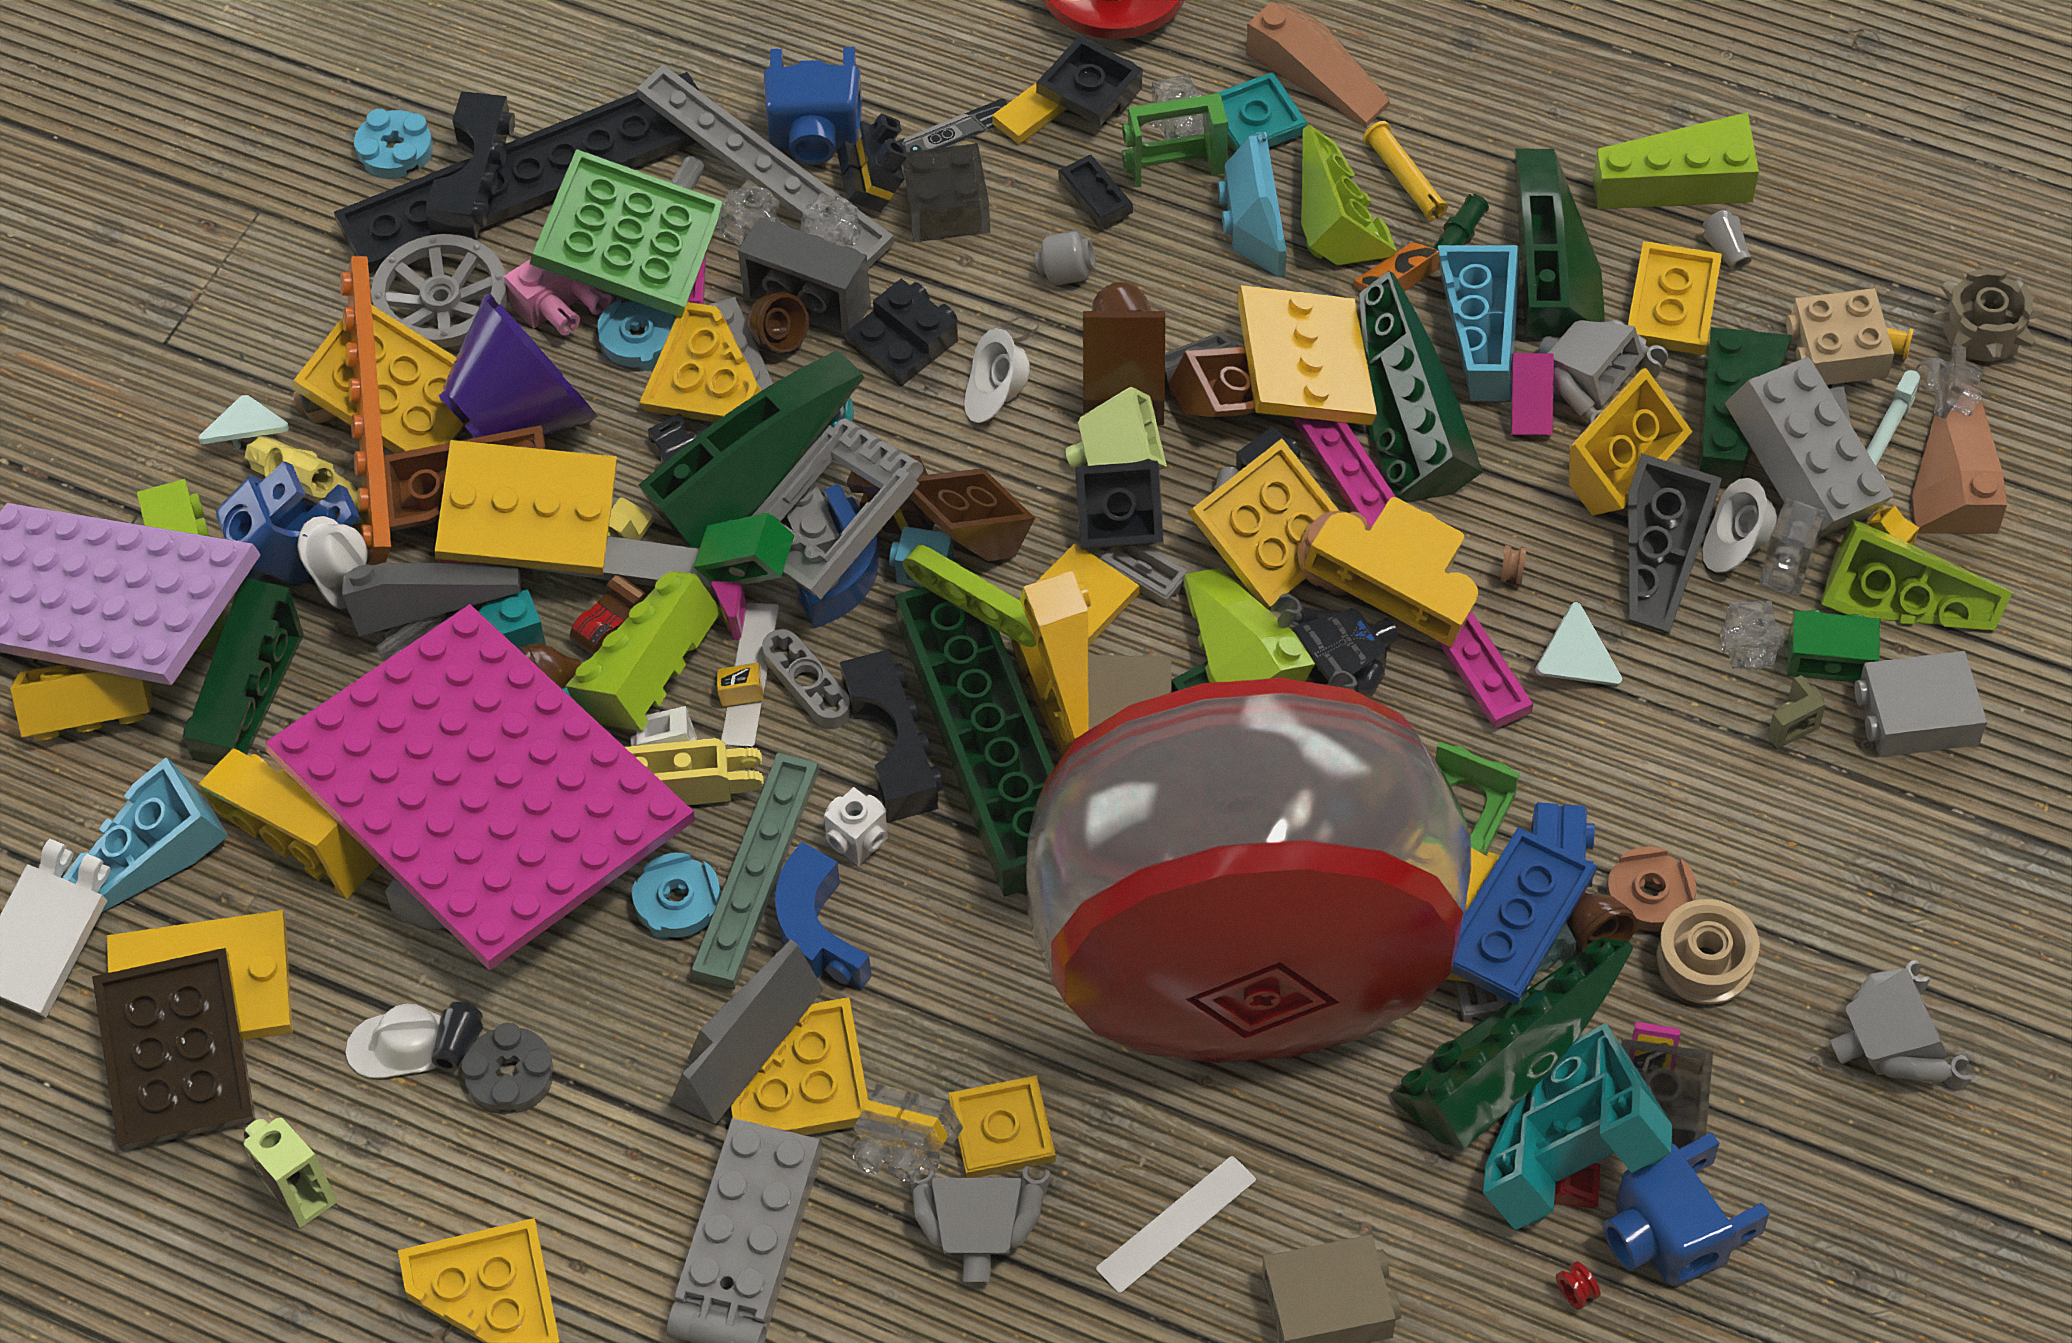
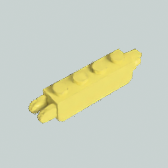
[625,738,764,805]

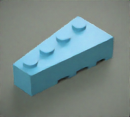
[1438,245,1520,401]

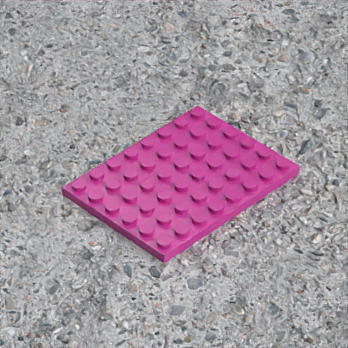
[265,604,694,971]

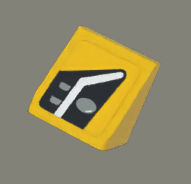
[717,662,764,707]

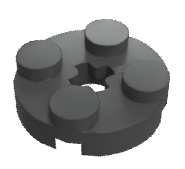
[461,1022,553,1114]

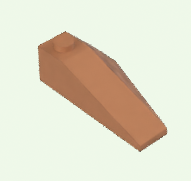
[1246,1,1390,127]
[1911,396,2008,534]

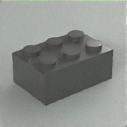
[738,217,871,337]

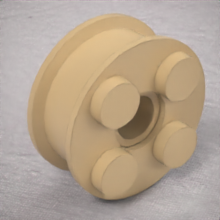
[1656,899,1760,1004]

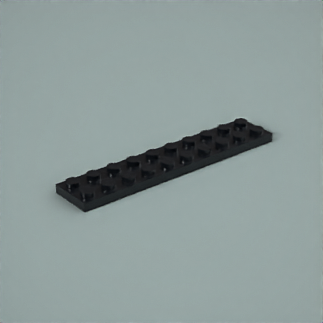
[334,72,699,274]

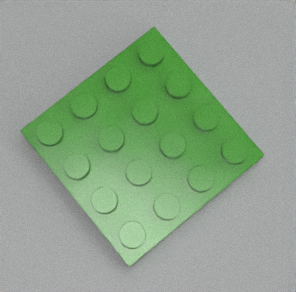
[530,149,725,318]

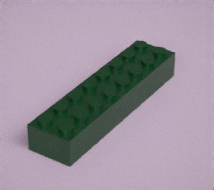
[894,572,1073,897]

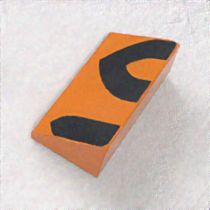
[1353,242,1439,292]

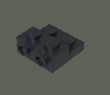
[1036,35,1143,126]
[845,278,958,387]

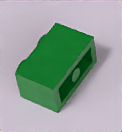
[693,513,795,585]
[1787,610,1880,682]

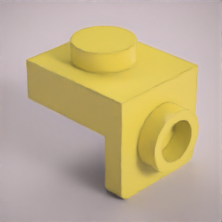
[608,497,654,540]

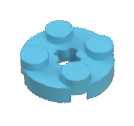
[354,109,433,179]
[597,299,675,371]
[632,853,721,939]

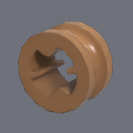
[1501,545,1526,585]

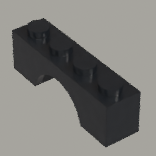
[425,91,515,240]
[840,649,943,823]

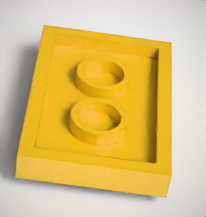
[1628,241,1722,356]

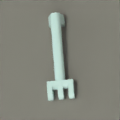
[1866,370,1920,480]

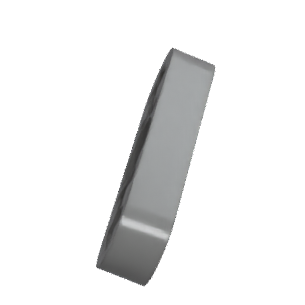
[762,629,851,729]

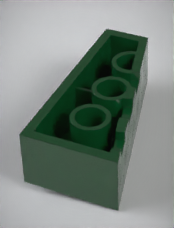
[1697,327,1792,489]
[183,577,304,765]

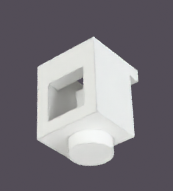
[631,706,697,746]

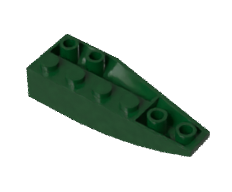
[1514,148,1605,337]
[1359,271,1483,502]
[638,350,864,549]
[1390,938,1633,1149]

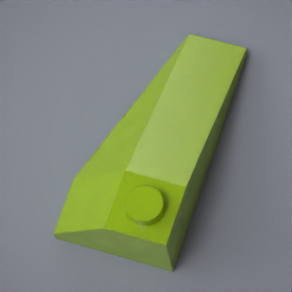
[1301,124,1397,265]
[1821,519,2013,631]
[1183,568,1315,683]

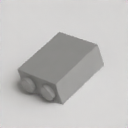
[1854,651,1987,757]

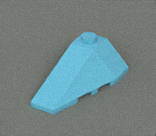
[62,758,228,912]

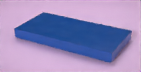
[1451,827,1598,1005]

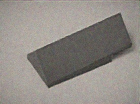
[670,939,823,1124]

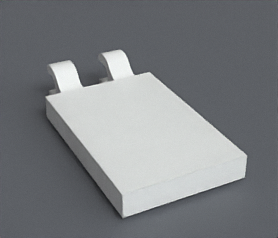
[0,839,111,1018]

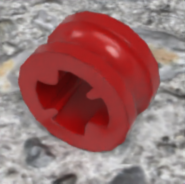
[1556,1261,1601,1310]

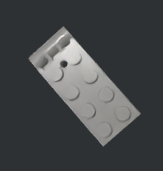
[667,1118,823,1343]

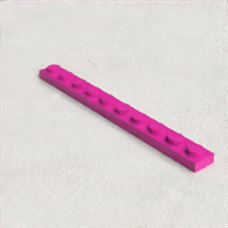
[1294,417,1533,729]

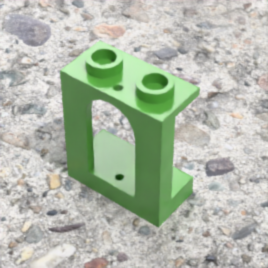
[1122,93,1228,188]
[1405,741,1520,855]

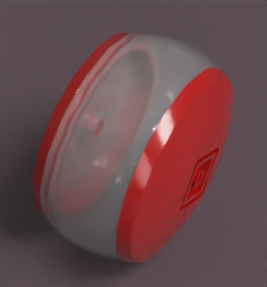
[1026,678,1471,1063]

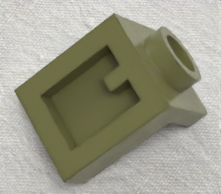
[1768,675,1826,749]

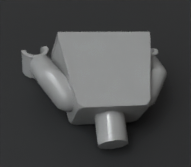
[1539,320,1668,427]
[1830,960,1973,1090]
[907,1166,1050,1283]

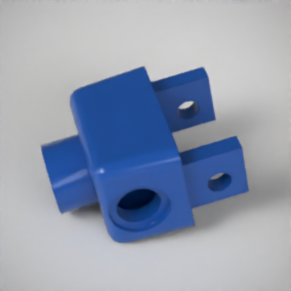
[764,47,863,165]
[216,461,360,586]
[1603,1132,1770,1286]

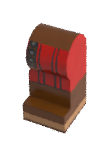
[570,574,646,656]

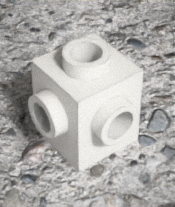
[824,787,888,866]

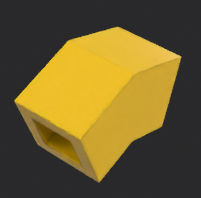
[1866,505,1920,545]

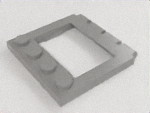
[752,418,923,599]

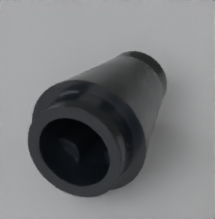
[432,1002,483,1071]

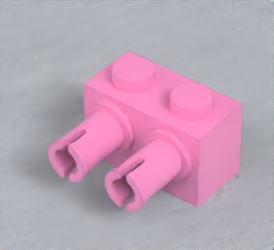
[504,259,612,336]

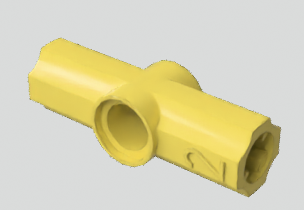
[244,436,339,498]

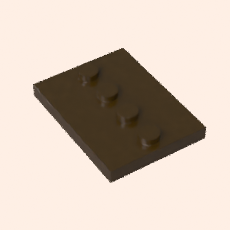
[92,948,256,1151]

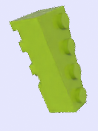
[1593,112,1759,209]
[137,479,225,651]
[565,571,721,732]

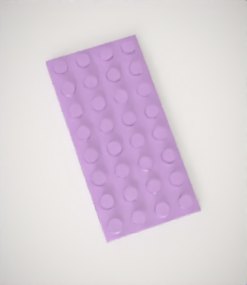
[0,503,261,685]

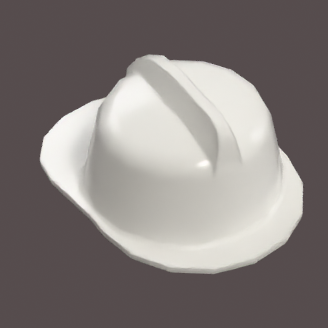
[964,328,1030,423]
[1702,478,1777,573]
[297,516,368,609]
[345,1003,441,1078]

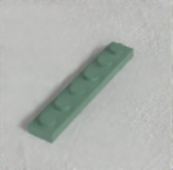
[691,753,819,989]

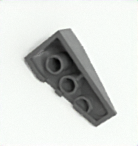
[1628,454,1722,634]
[342,563,521,637]

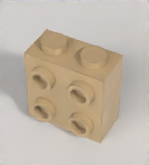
[1786,288,1894,385]

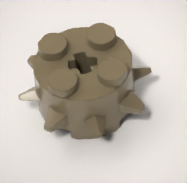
[1933,268,2044,361]

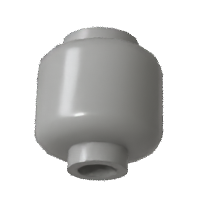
[1035,231,1096,286]

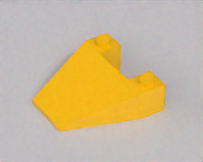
[1008,570,1091,758]

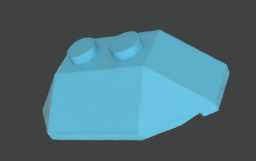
[1217,131,1287,277]

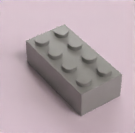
[1725,357,1894,543]

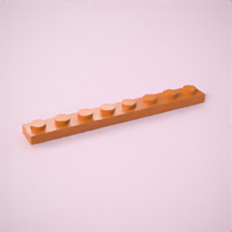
[340,256,391,565]

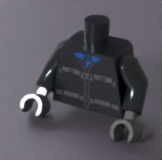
[1271,594,1399,698]

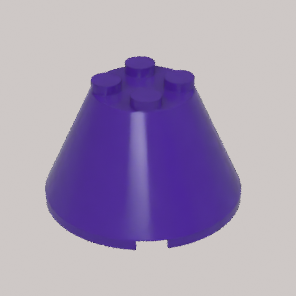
[439,293,598,438]

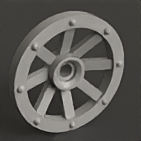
[371,234,508,348]

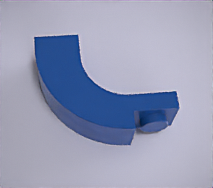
[796,484,880,628]
[775,842,871,990]

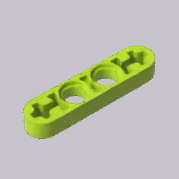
[902,545,1037,647]

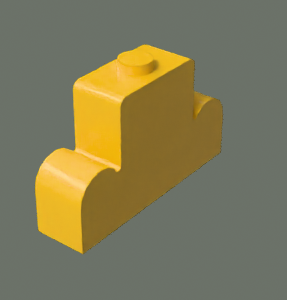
[1303,497,1478,648]

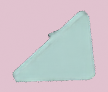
[198,395,289,449]
[1535,602,1622,686]

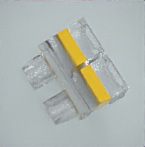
[852,1084,963,1184]

